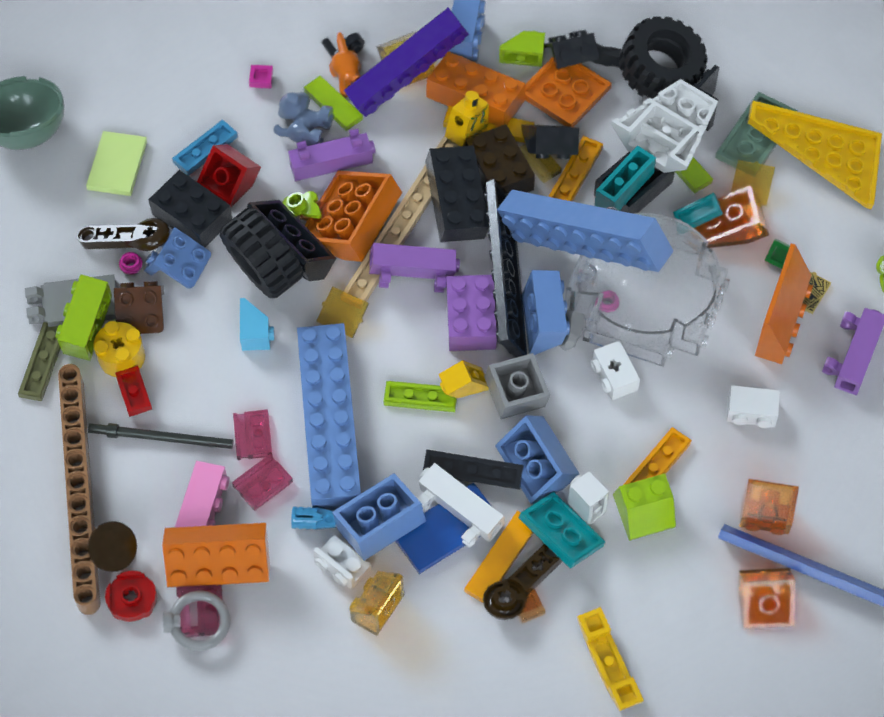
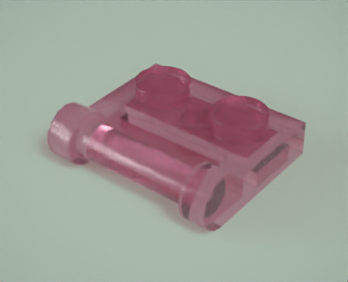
[176,584,223,638]

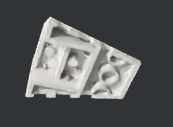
[611,79,718,173]

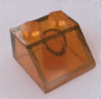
[739,479,799,535]
[739,568,795,629]

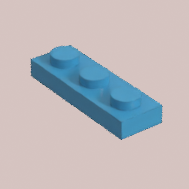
[172,119,238,176]

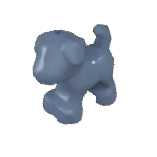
[273,92,334,146]

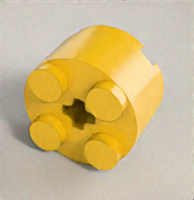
[94,321,145,377]

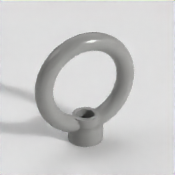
[163,591,230,651]

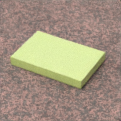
[86,131,147,196]

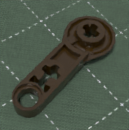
[77,218,170,251]
[483,544,562,620]

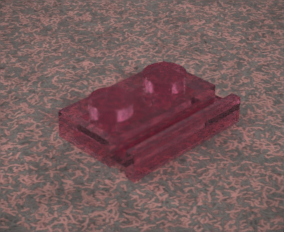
[233,409,273,460]
[232,454,293,511]

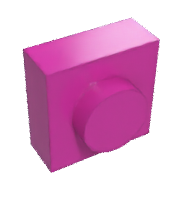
[249,65,273,88]

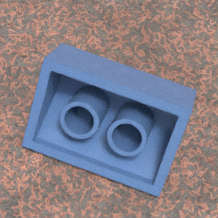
[522,270,570,355]
[495,415,580,504]

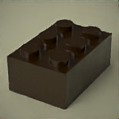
[465,124,535,194]

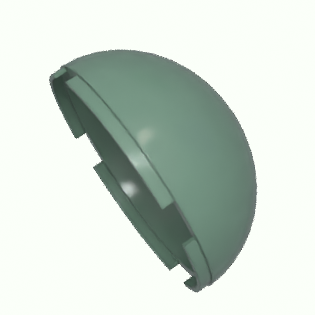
[0,76,65,150]

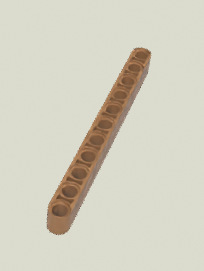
[58,364,100,615]

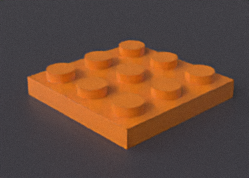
[525,57,612,127]

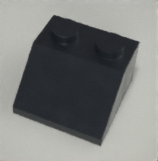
[521,125,579,159]

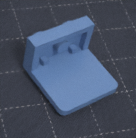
[144,227,211,289]

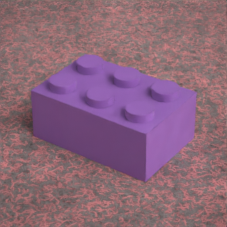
[446,275,497,351]

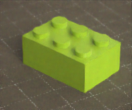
[55,274,112,361]

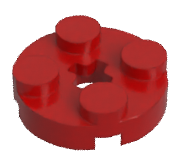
[105,571,157,622]

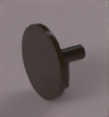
[88,521,137,572]

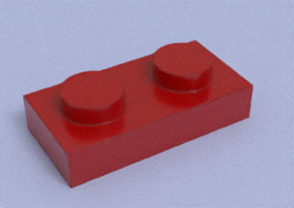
[115,366,152,417]

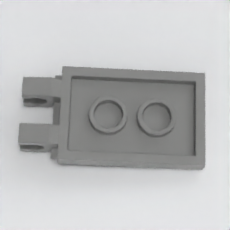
[25,274,116,327]

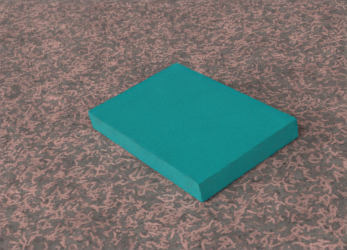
[518,492,606,569]

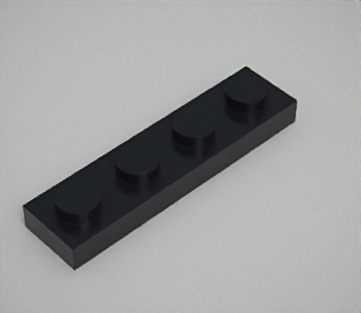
[423,449,524,490]

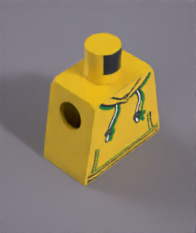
[445,91,489,146]

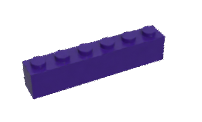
[344,8,469,117]

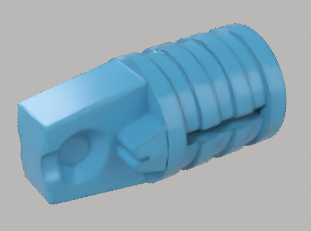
[291,506,336,530]

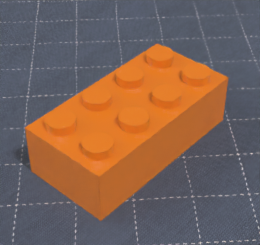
[426,51,526,127]
[162,523,270,587]

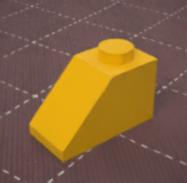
[439,360,489,398]

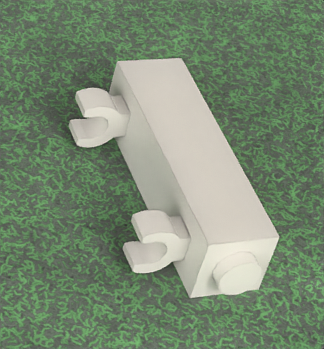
[417,463,505,548]

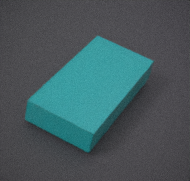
[673,192,723,234]

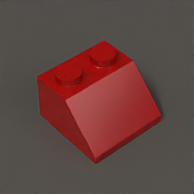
[197,144,261,207]

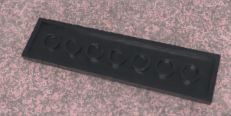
[485,180,527,358]

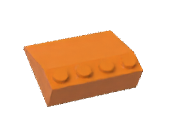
[305,171,402,262]
[755,243,813,364]

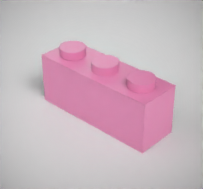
[175,461,230,527]

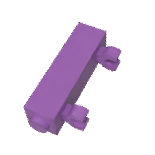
[288,129,376,181]
[369,243,460,293]
[822,308,884,396]

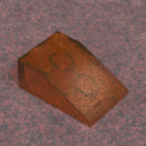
[692,185,770,249]

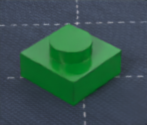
[765,239,790,269]

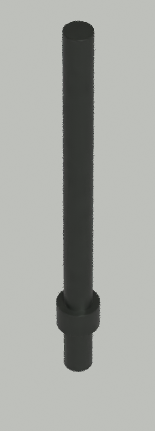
[88,423,234,449]

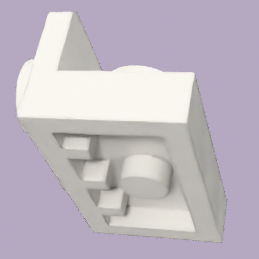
[313,535,372,590]

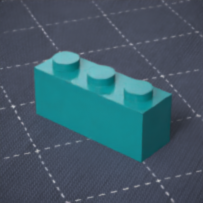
[594,145,656,211]

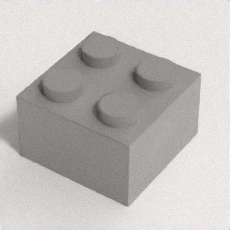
[484,353,550,419]

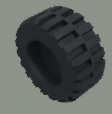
[619,16,708,99]
[219,208,303,298]

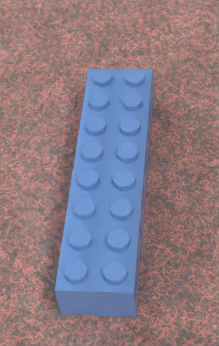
[497,190,674,272]
[297,323,361,511]

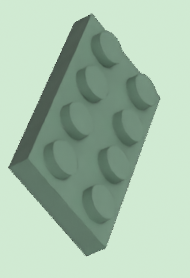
[715,91,798,178]

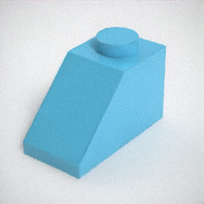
[240,298,275,351]

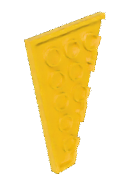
[748,100,882,209]

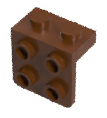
[114,281,164,334]

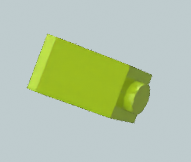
[499,31,545,67]

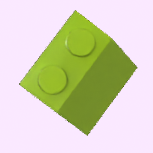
[613,474,676,541]

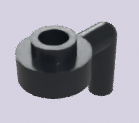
[322,33,365,58]

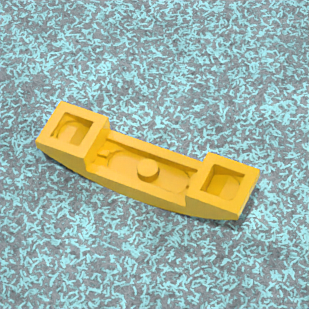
[577,607,644,711]

